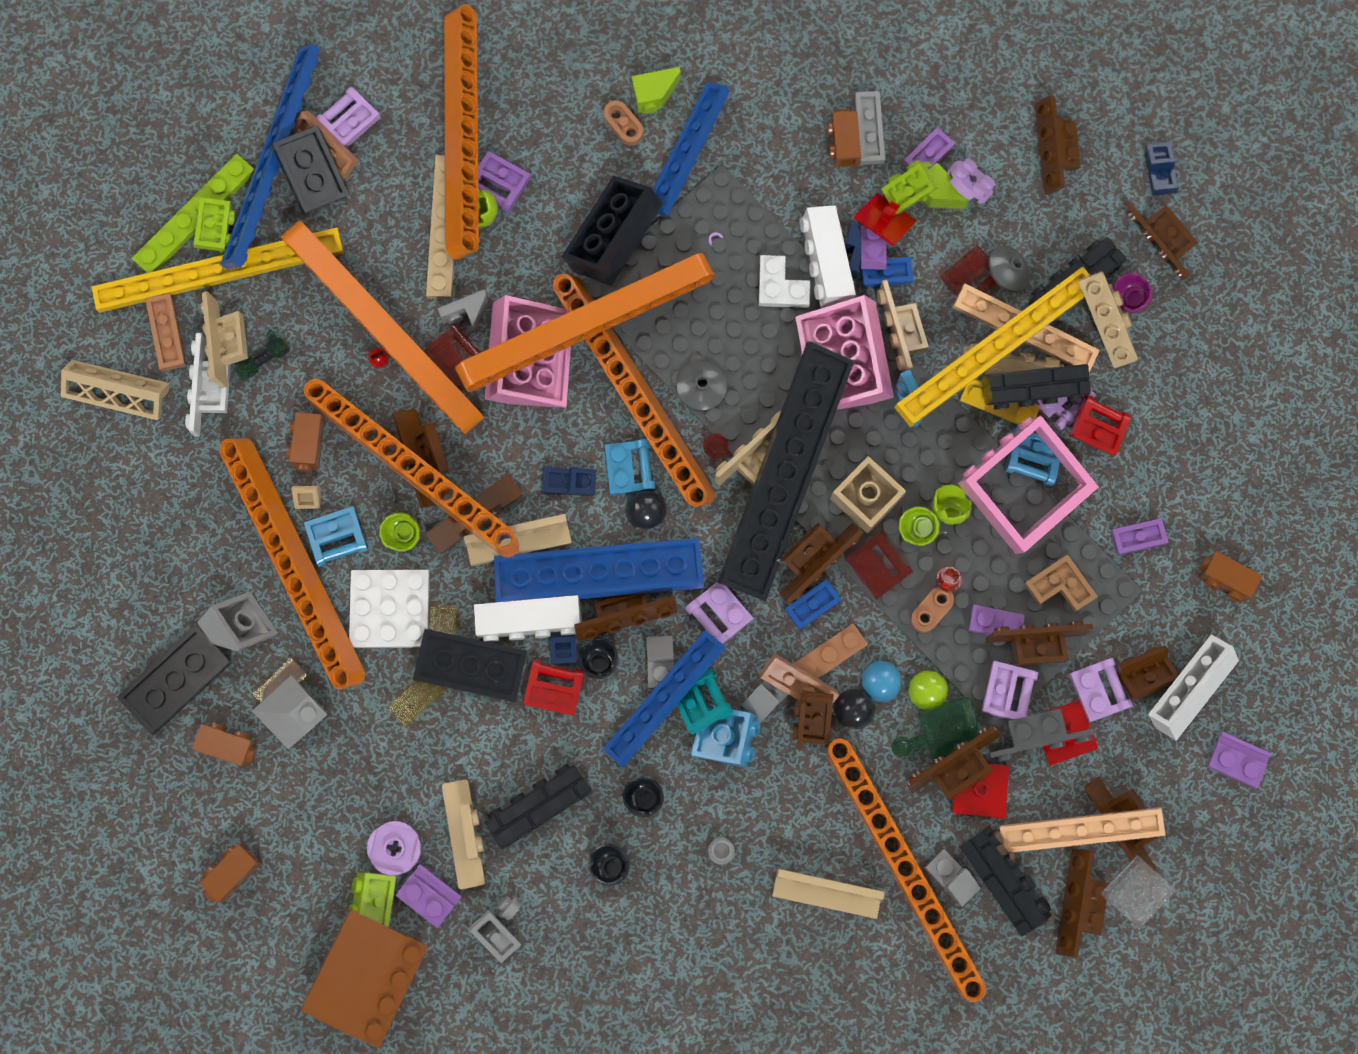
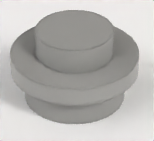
[708,838,735,865]
[497,895,521,921]

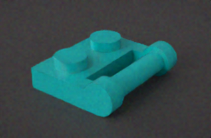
[677,669,733,735]

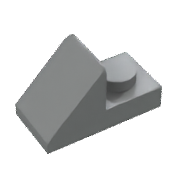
[437,290,488,332]
[647,636,674,689]
[741,681,788,724]
[924,849,981,907]
[468,910,521,963]

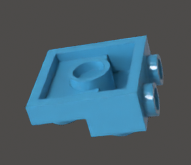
[691,705,760,768]

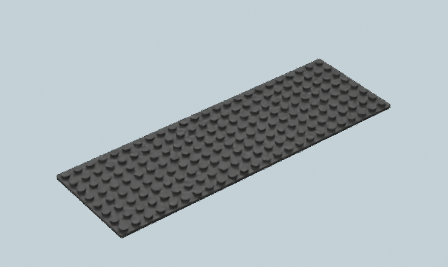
[585,166,1141,728]

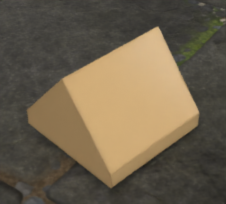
[291,486,321,509]

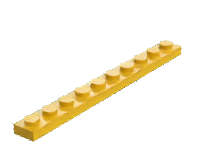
[92,228,344,313]
[894,267,1090,427]

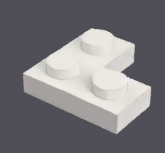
[759,255,810,308]

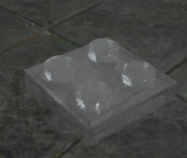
[1101,855,1177,929]

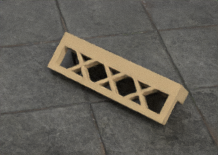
[61,360,169,420]
[464,514,572,567]
[772,869,884,919]

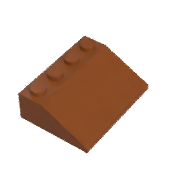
[300,909,428,1048]

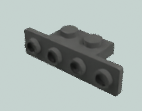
[989,708,1096,761]

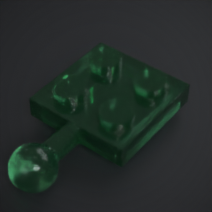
[891,697,979,761]

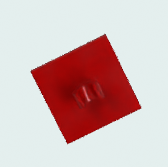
[853,192,917,247]
[1042,700,1099,766]

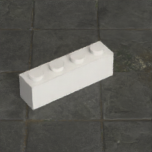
[800,206,856,309]
[474,595,582,643]
[1148,635,1239,741]

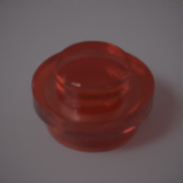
[703,433,729,459]
[936,567,962,592]

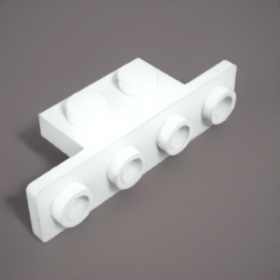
[185,333,231,437]

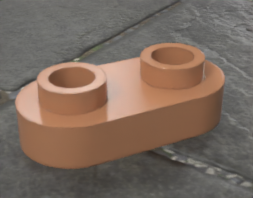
[604,101,643,146]
[910,587,954,633]

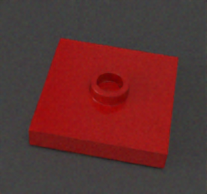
[952,764,1009,819]

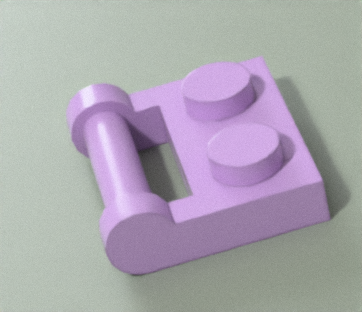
[316,87,381,148]
[685,581,754,644]
[1069,658,1133,723]
[981,661,1038,720]

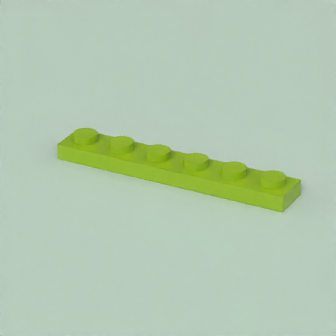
[132,154,255,273]

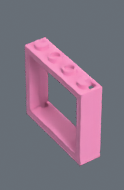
[958,415,1099,554]

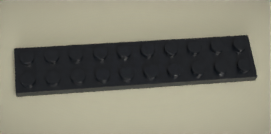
[717,341,854,601]

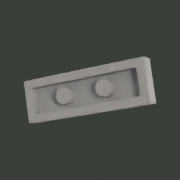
[854,91,885,165]

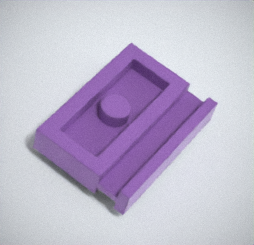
[1207,732,1271,789]
[396,864,462,928]

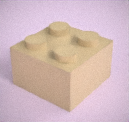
[830,456,906,534]

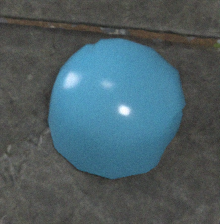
[862,660,901,703]

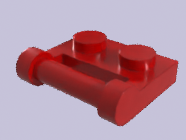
[1069,395,1131,456]
[523,660,585,716]

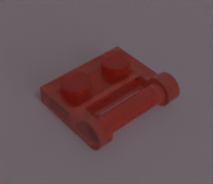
[940,245,996,297]
[423,324,480,389]
[845,531,914,600]

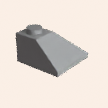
[197,591,278,651]
[252,675,327,749]

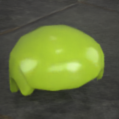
[478,190,498,228]
[932,484,972,525]
[898,506,940,546]
[379,513,421,552]
[908,670,949,710]

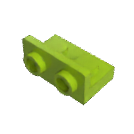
[881,160,938,214]
[194,197,235,255]
[348,872,396,926]

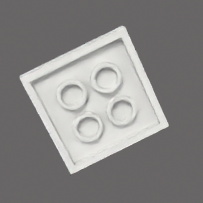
[349,570,430,648]

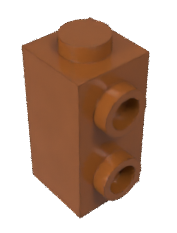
[827,109,861,167]
[286,412,325,473]
[1198,551,1262,602]
[192,722,257,768]
[200,844,262,903]

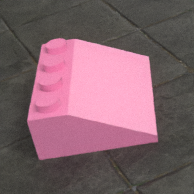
[485,295,571,408]
[796,295,894,410]

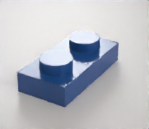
[860,257,914,288]
[784,579,842,631]

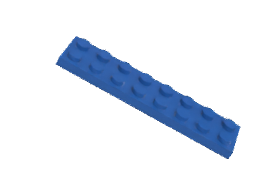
[494,538,704,603]

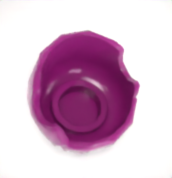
[1113,273,1152,313]

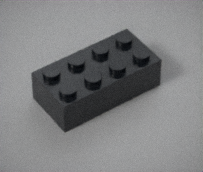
[561,175,663,286]

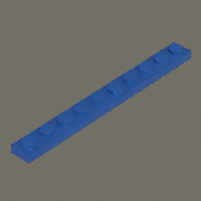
[220,44,320,270]

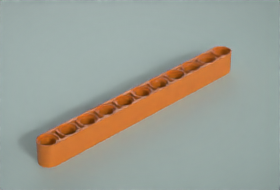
[444,4,479,260]
[280,220,484,435]
[455,253,715,392]
[553,274,715,506]
[304,379,520,558]
[220,438,365,689]
[826,738,986,1002]

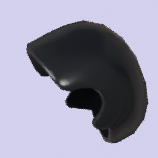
[625,491,666,529]
[579,637,619,679]
[834,688,875,730]
[622,777,664,818]
[589,843,630,886]

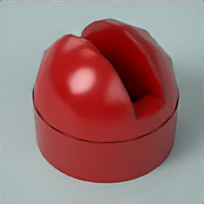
[368,348,389,369]

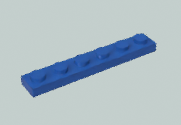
[653,83,730,216]
[603,630,726,767]

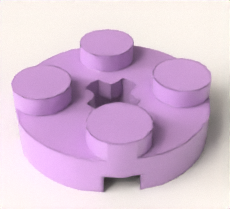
[947,158,995,204]
[367,821,422,876]

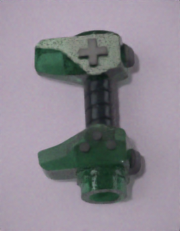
[234,330,289,381]

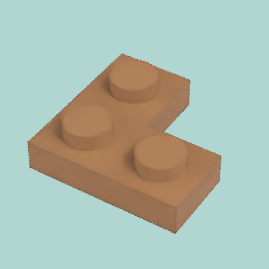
[1024,554,1098,612]

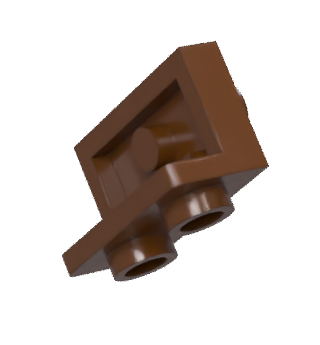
[1118,645,1179,701]
[792,691,834,749]

